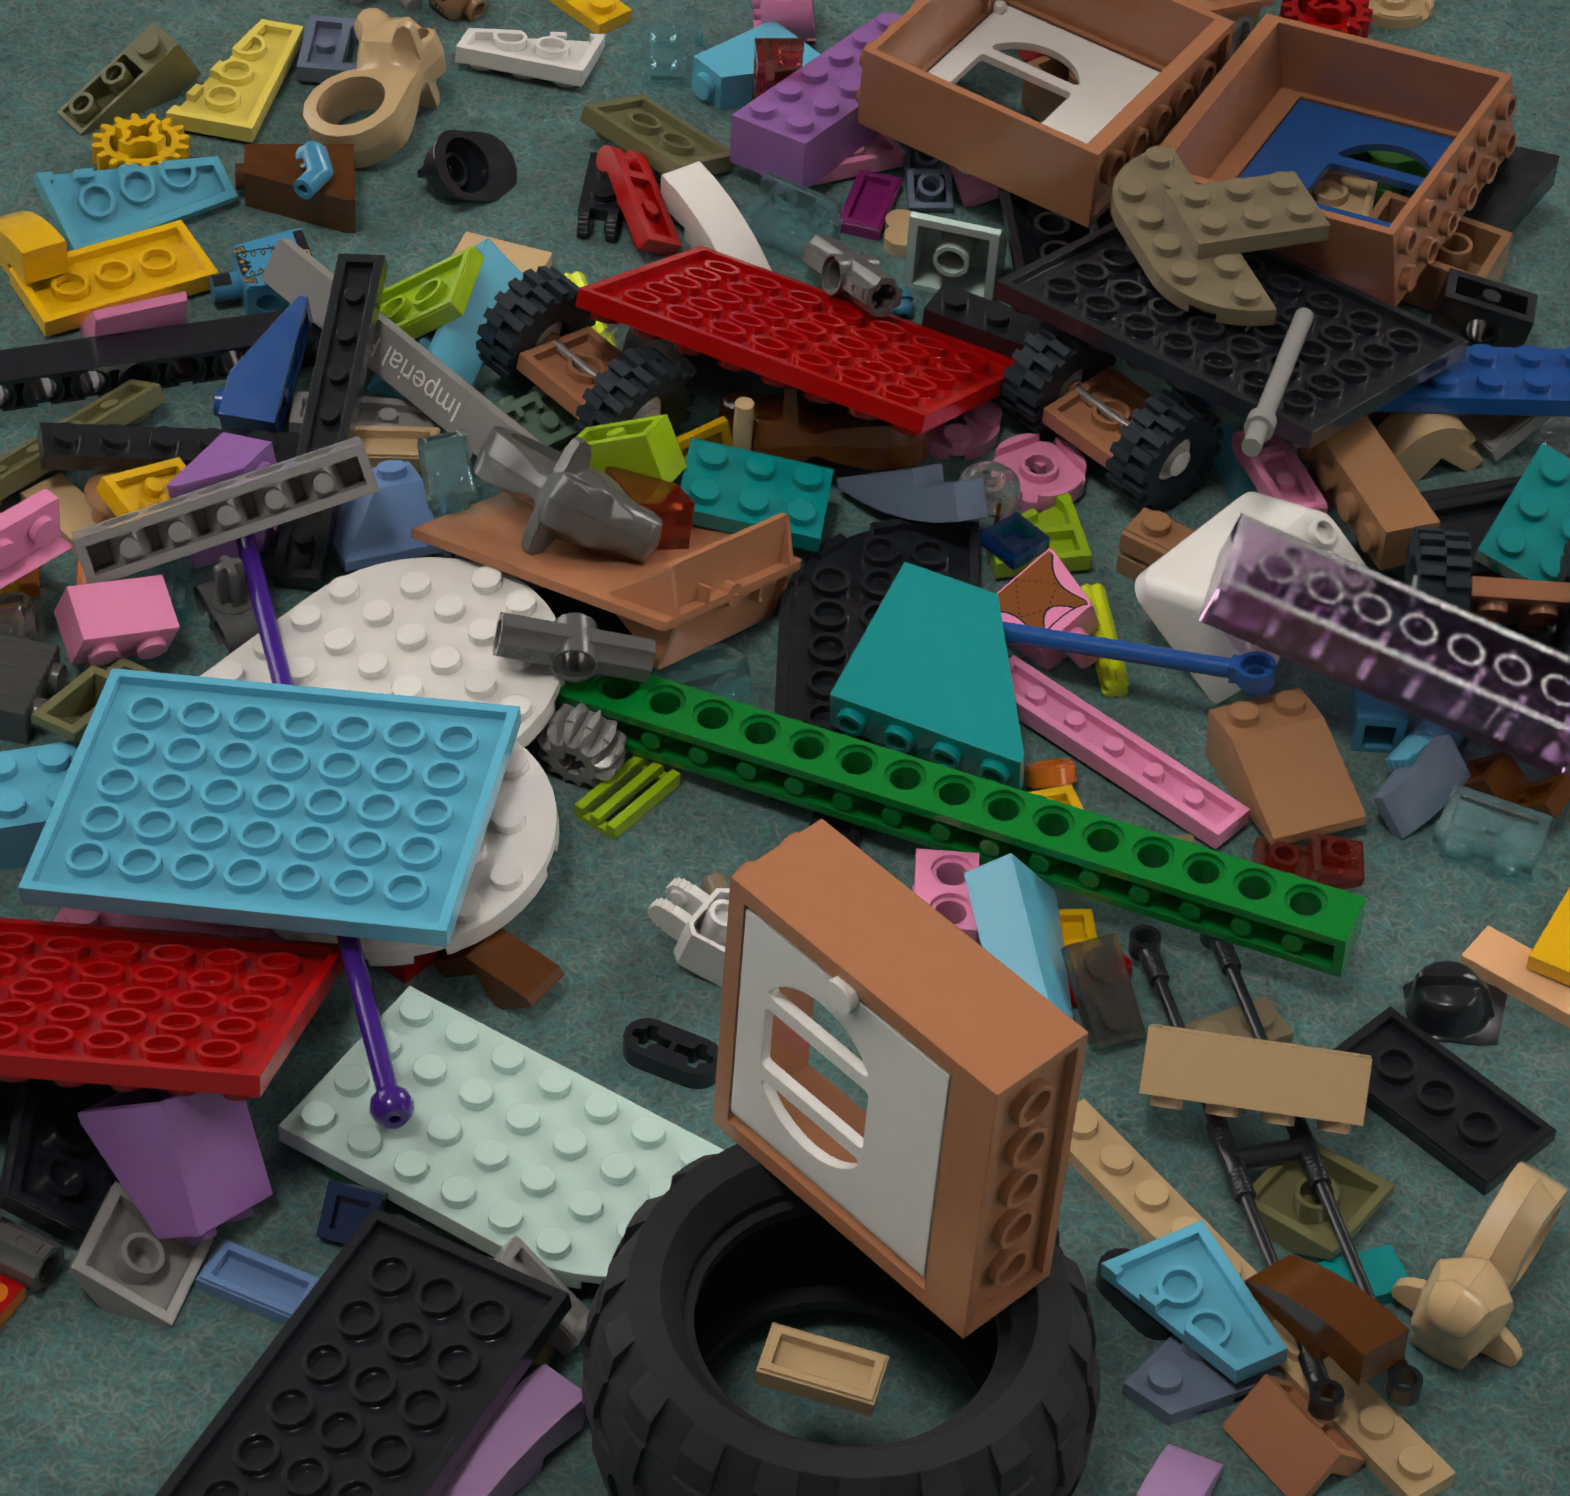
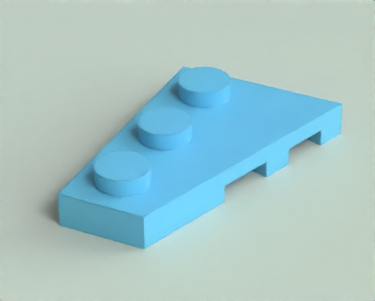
[1101,1220,1288,1384]

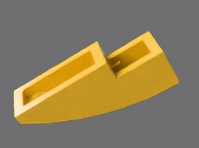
[0,210,69,285]

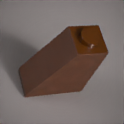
[235,144,356,233]

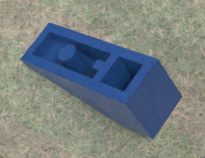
[213,296,313,432]

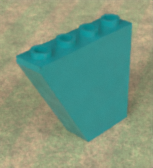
[830,562,1025,790]

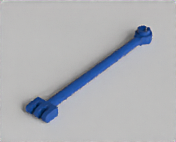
[1002,621,1276,698]

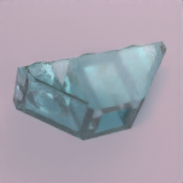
[417,429,479,514]

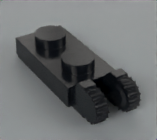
[576,152,624,242]

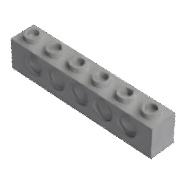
[71,436,379,584]

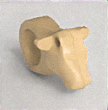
[301,8,446,168]
[1391,1162,1569,1371]

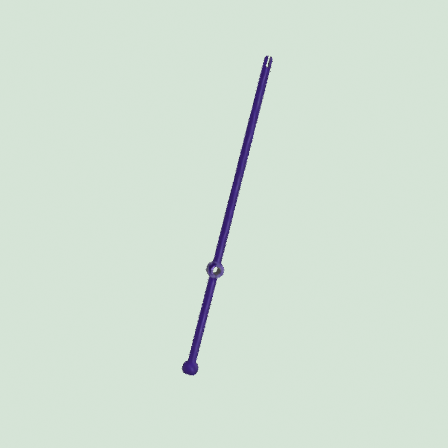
[236,533,414,1129]

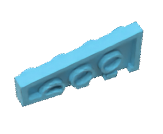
[33,156,238,251]

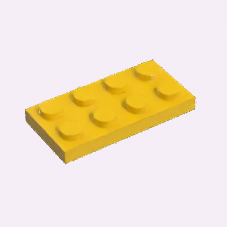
[8,220,219,337]

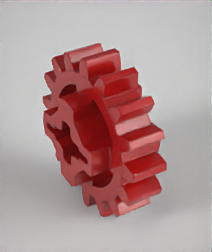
[1279,0,1373,38]

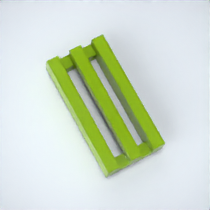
[574,754,681,841]

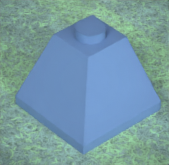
[331,460,442,572]

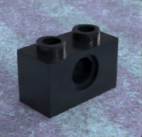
[1430,267,1538,348]

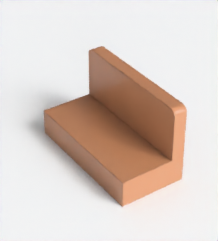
[1223,1374,1367,1496]

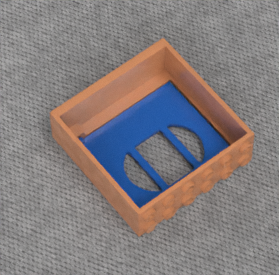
[1159,13,1517,307]

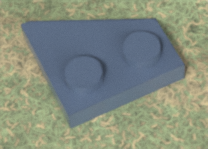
[1122,1334,1282,1426]

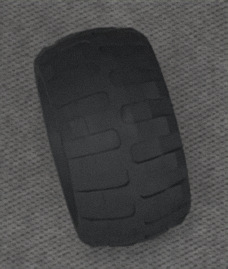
[582,1144,1100,1496]

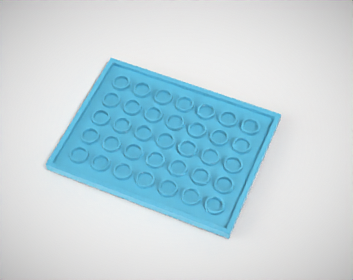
[18,668,521,947]

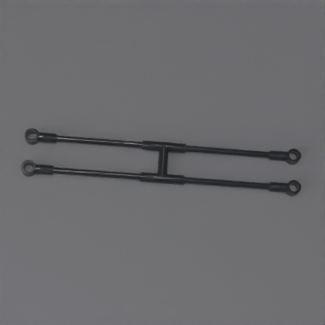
[1128,925,1423,1421]

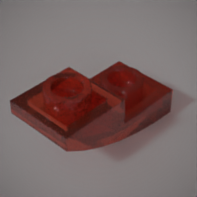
[1252,832,1365,890]

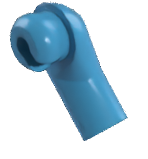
[293,141,334,199]

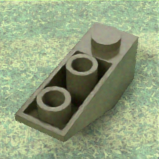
[57,22,201,136]

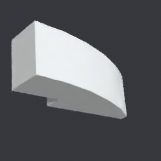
[661,161,772,271]

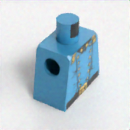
[209,228,313,315]

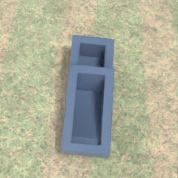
[837,463,988,523]

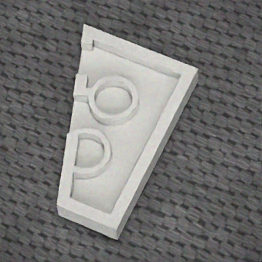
[455,28,606,87]

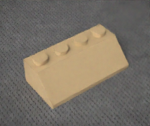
[1139,1024,1372,1134]

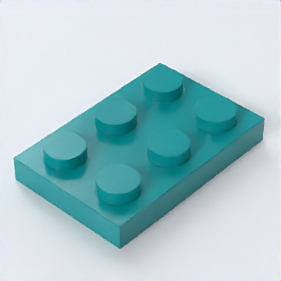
[673,438,834,552]
[1473,443,1570,582]

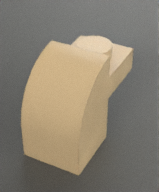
[1376,412,1483,482]

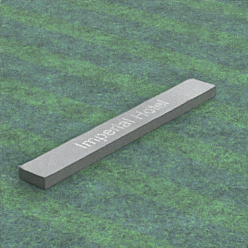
[261,238,542,457]

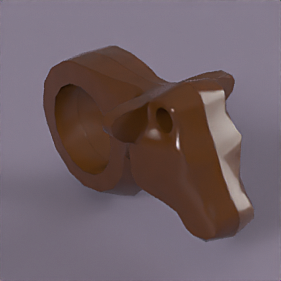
[718,386,932,470]

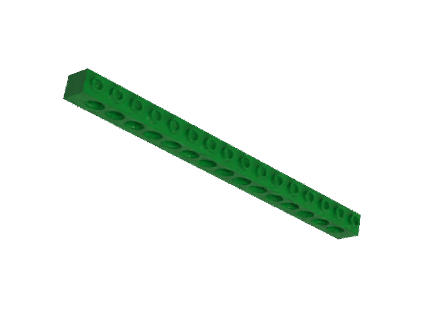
[556,674,1366,978]

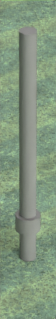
[1241,308,1314,457]

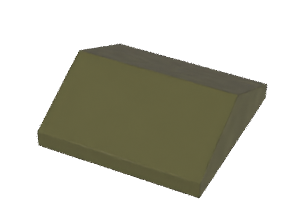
[1238,1141,1395,1260]

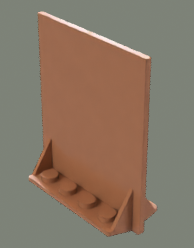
[411,492,801,670]

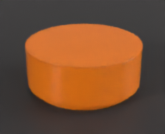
[1024,758,1077,788]

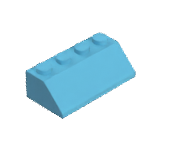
[367,238,523,399]

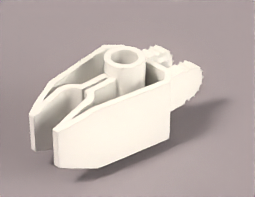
[647,877,730,988]

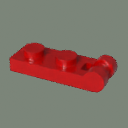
[596,145,682,256]

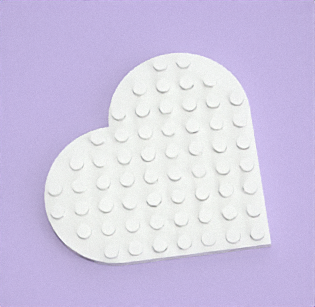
[200,557,565,966]

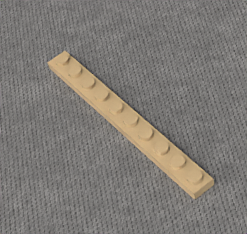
[1068,1099,1456,1496]

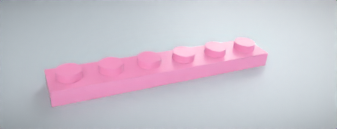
[1009,655,1250,849]

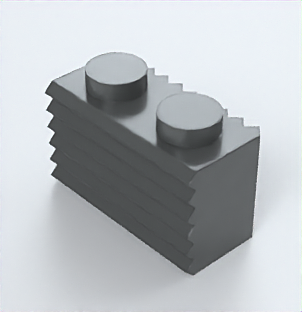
[0,634,67,745]

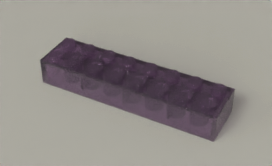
[1198,513,1570,776]

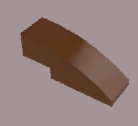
[1245,1255,1409,1386]

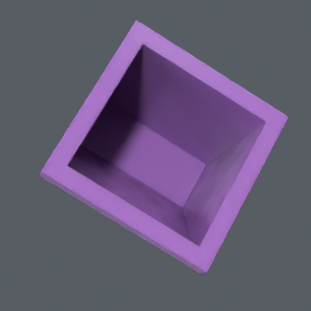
[78,1088,273,1244]

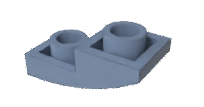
[901,143,953,212]
[1373,734,1471,839]

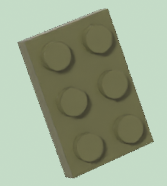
[580,94,735,177]

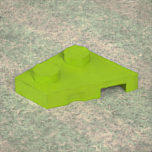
[984,493,1092,578]

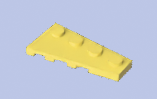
[166,19,304,143]

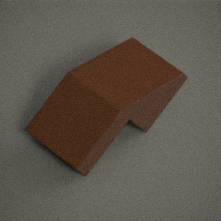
[1455,750,1570,827]
[432,928,564,1010]

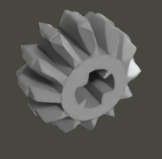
[537,703,627,788]

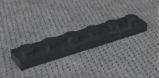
[37,422,300,472]

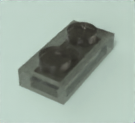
[1060,933,1147,1052]

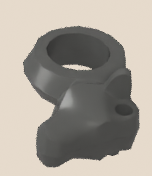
[472,426,663,562]

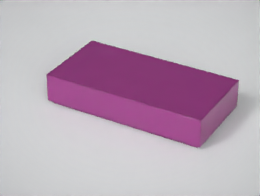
[836,170,903,241]

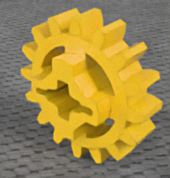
[91,113,191,170]

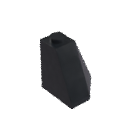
[1463,146,1560,233]

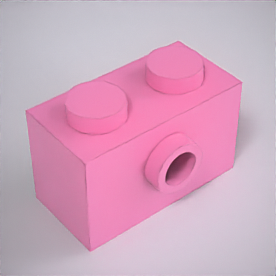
[54,575,180,666]

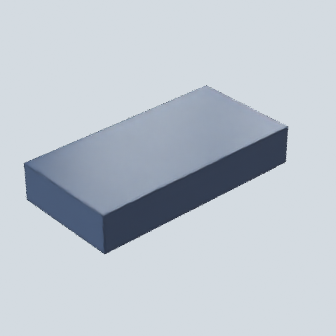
[195,1239,320,1326]

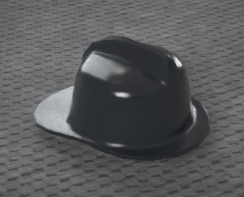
[417,129,517,202]
[1402,960,1507,1046]

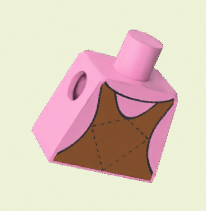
[997,548,1100,670]

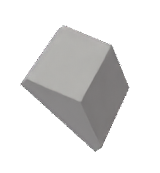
[67,1181,214,1328]

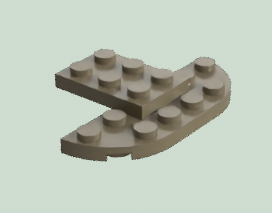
[1110,146,1330,326]

